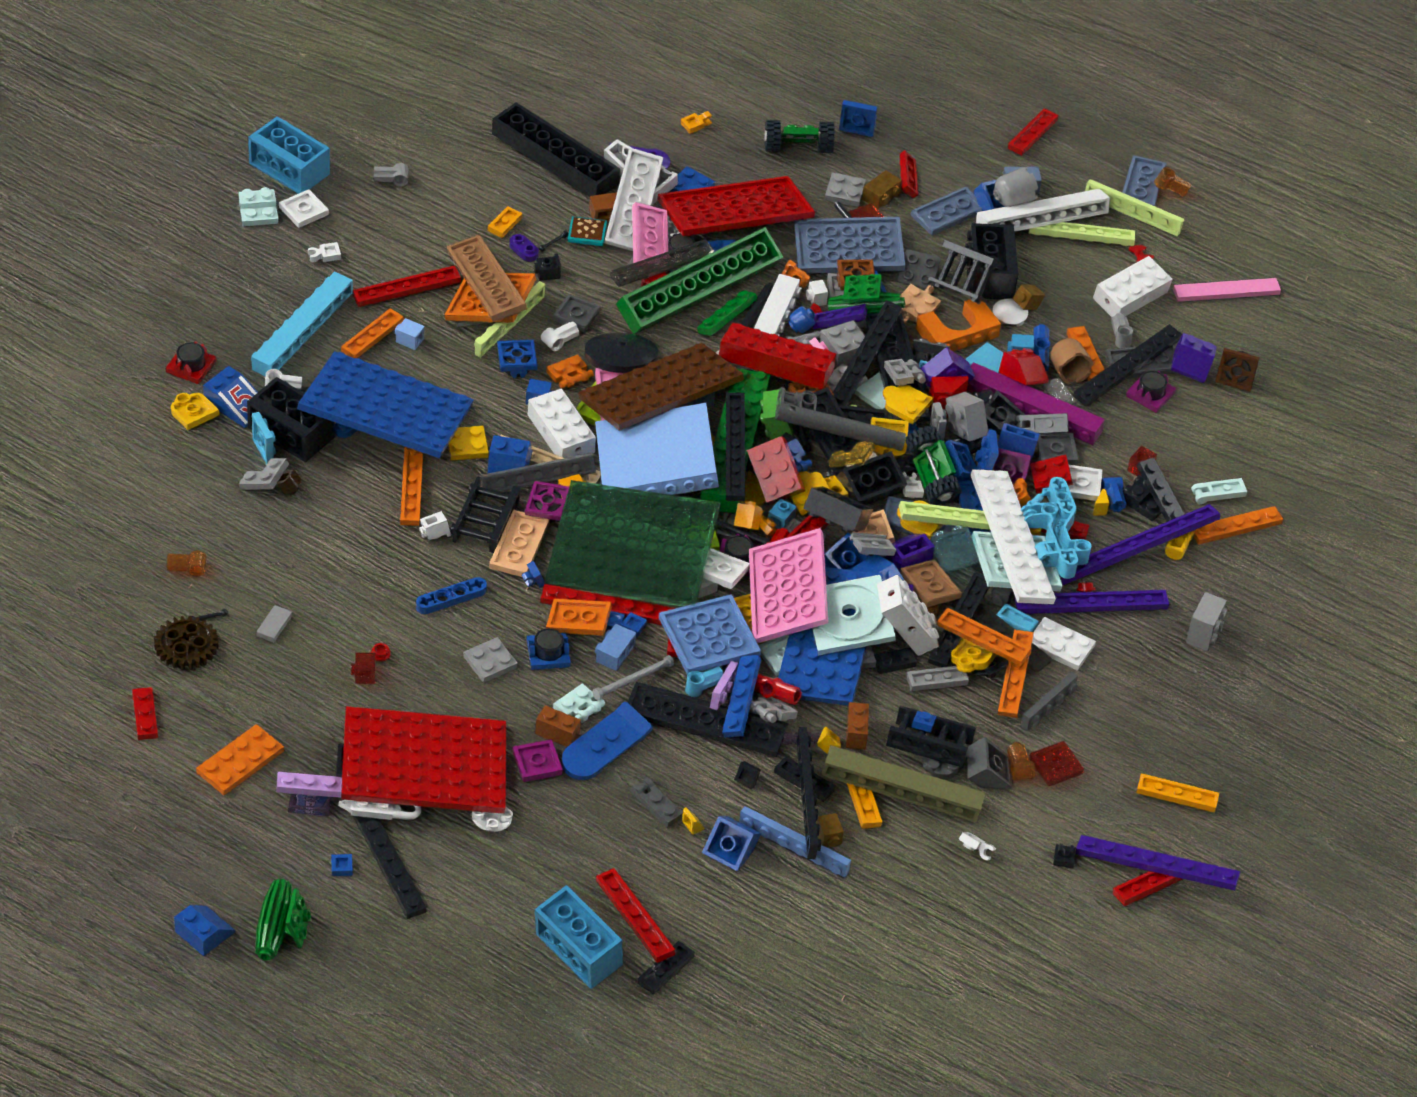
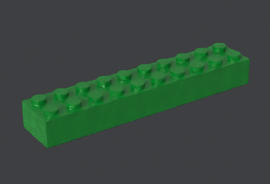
[616,227,783,334]
[700,368,771,514]

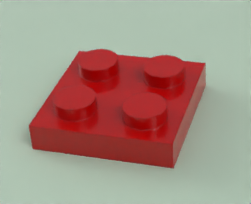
[1030,454,1073,494]

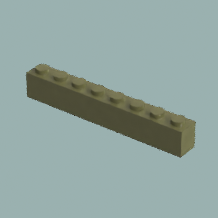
[821,745,985,823]

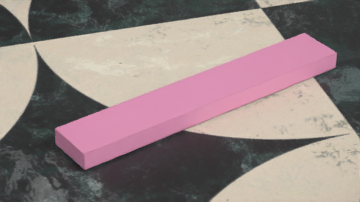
[1173,278,1281,302]

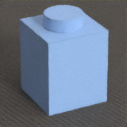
[395,318,424,350]

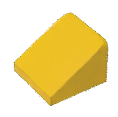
[1093,489,1109,516]
[817,726,841,754]
[682,807,705,835]

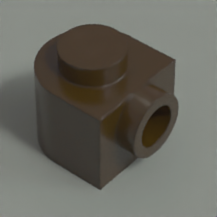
[277,469,302,495]

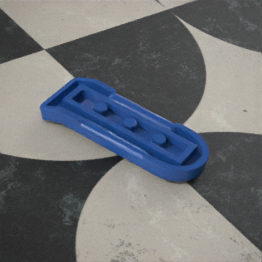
[562,702,653,780]

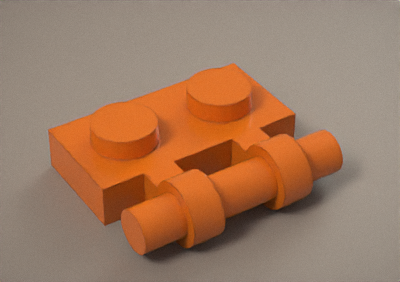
[546,354,594,389]

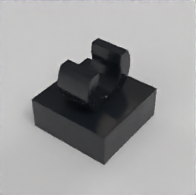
[734,761,761,789]
[1053,843,1076,868]

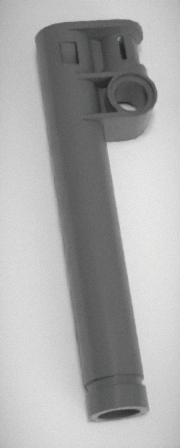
[775,387,906,451]

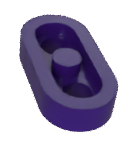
[509,234,539,262]

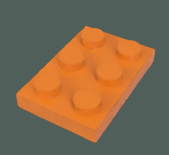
[546,599,612,636]

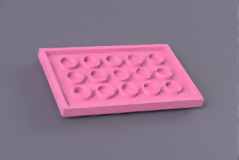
[749,528,828,643]

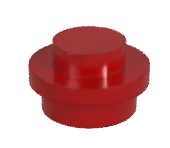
[1076,582,1096,592]
[371,643,391,662]

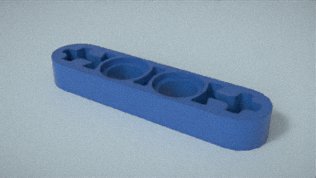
[416,577,487,614]

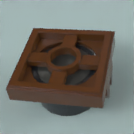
[1215,348,1260,392]

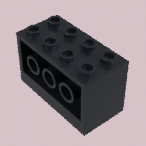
[965,223,1019,300]
[247,377,335,463]

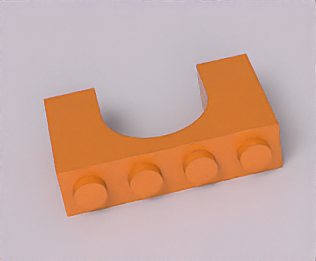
[915,299,1001,352]

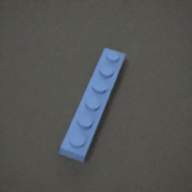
[739,806,851,878]

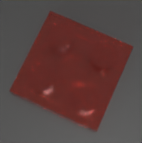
[1029,741,1084,786]

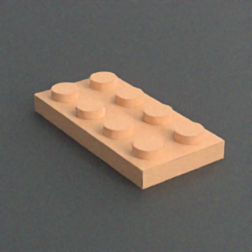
[489,510,549,577]

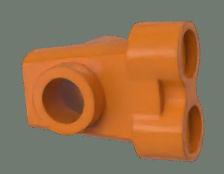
[781,260,811,288]
[1013,478,1032,508]

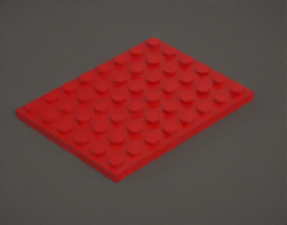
[341,706,506,814]

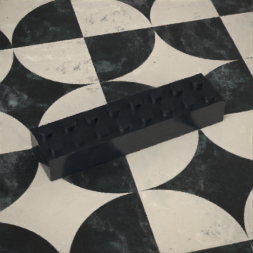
[492,102,620,197]

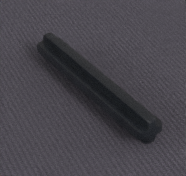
[741,283,773,328]

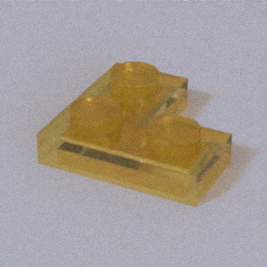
[828,441,875,468]

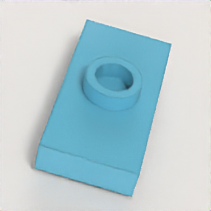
[995,604,1039,632]

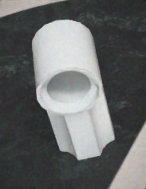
[541,322,579,351]
[265,369,302,390]

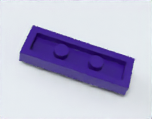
[813,304,868,329]

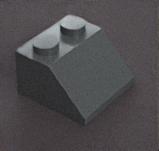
[966,737,1012,789]

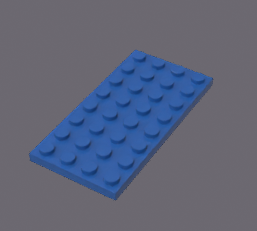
[778,567,883,706]

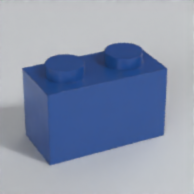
[998,423,1039,460]

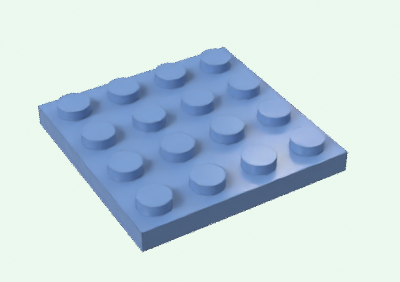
[659,594,761,675]

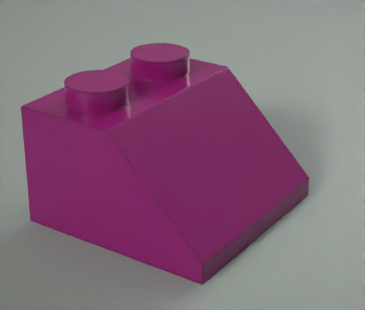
[992,448,1032,484]

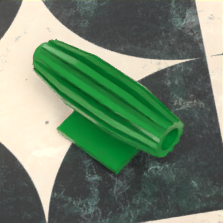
[828,274,905,314]
[255,879,311,961]

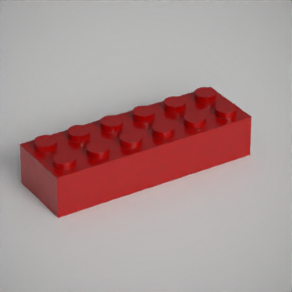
[719,323,837,390]

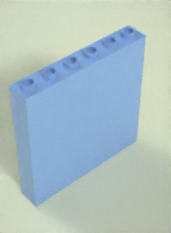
[595,403,719,506]

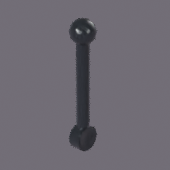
[539,230,569,252]
[187,609,228,620]

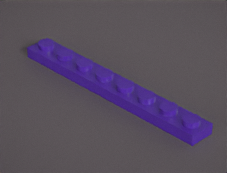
[1014,590,1169,614]
[1076,835,1240,891]

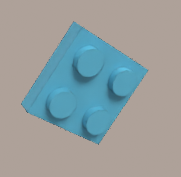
[252,412,276,465]

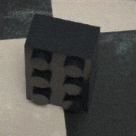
[837,451,907,505]
[803,486,873,533]

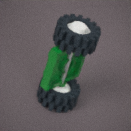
[764,120,835,153]
[905,426,962,505]

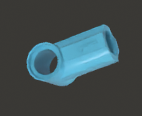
[685,666,723,697]

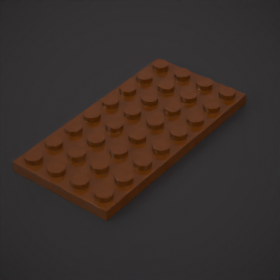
[578,343,744,431]

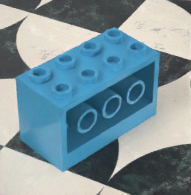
[248,116,330,194]
[535,885,623,989]

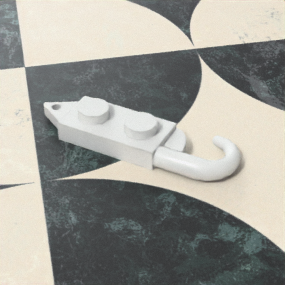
[338,800,421,820]

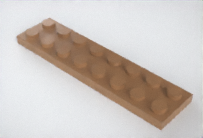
[446,235,527,322]

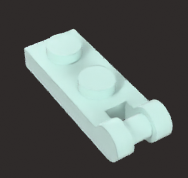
[1191,478,1247,505]

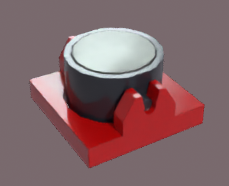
[165,341,216,384]

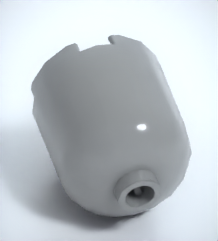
[993,167,1038,207]

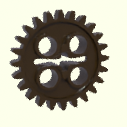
[154,615,219,670]

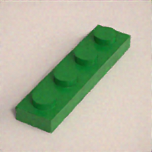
[697,290,758,336]

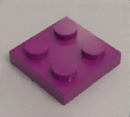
[513,739,563,782]

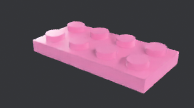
[632,202,669,273]

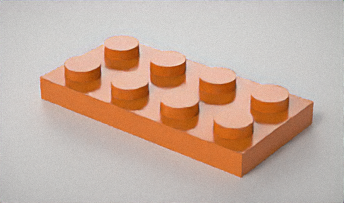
[196,724,284,795]

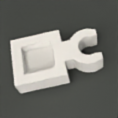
[308,242,341,262]
[903,472,924,498]

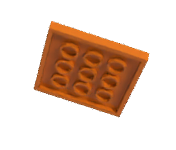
[444,273,536,323]

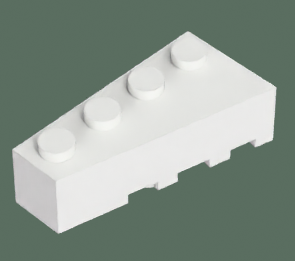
[604,139,678,205]

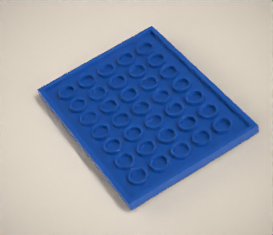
[297,351,474,458]

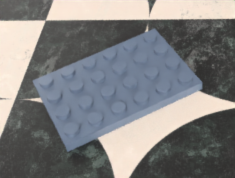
[794,217,905,273]

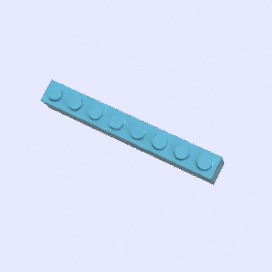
[251,271,353,376]

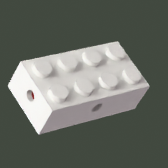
[1093,256,1172,317]
[528,388,596,458]
[877,575,939,656]

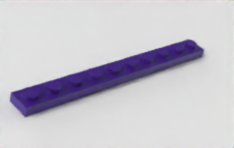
[1059,504,1220,586]

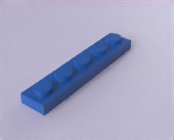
[722,655,761,738]

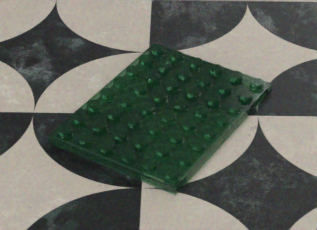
[544,480,721,607]

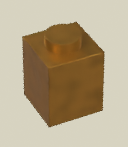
[1013,284,1045,310]
[816,813,844,847]

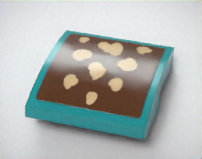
[568,216,607,246]

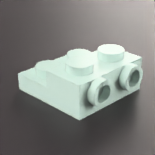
[239,187,278,226]

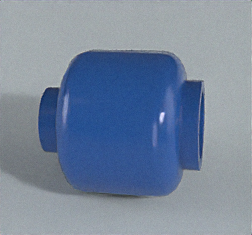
[788,306,816,333]

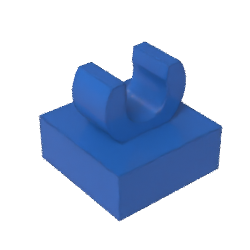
[522,561,546,588]

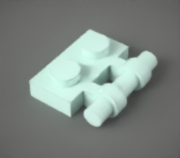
[553,683,605,723]

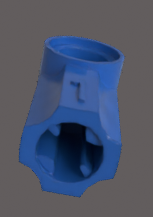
[1101,477,1126,512]

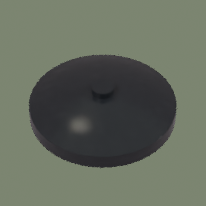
[584,333,658,373]

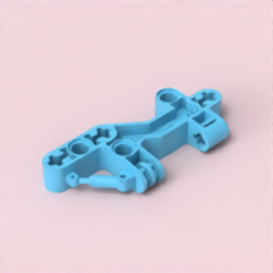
[1021,477,1092,579]

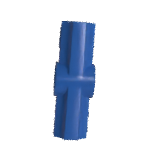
[1033,324,1050,371]

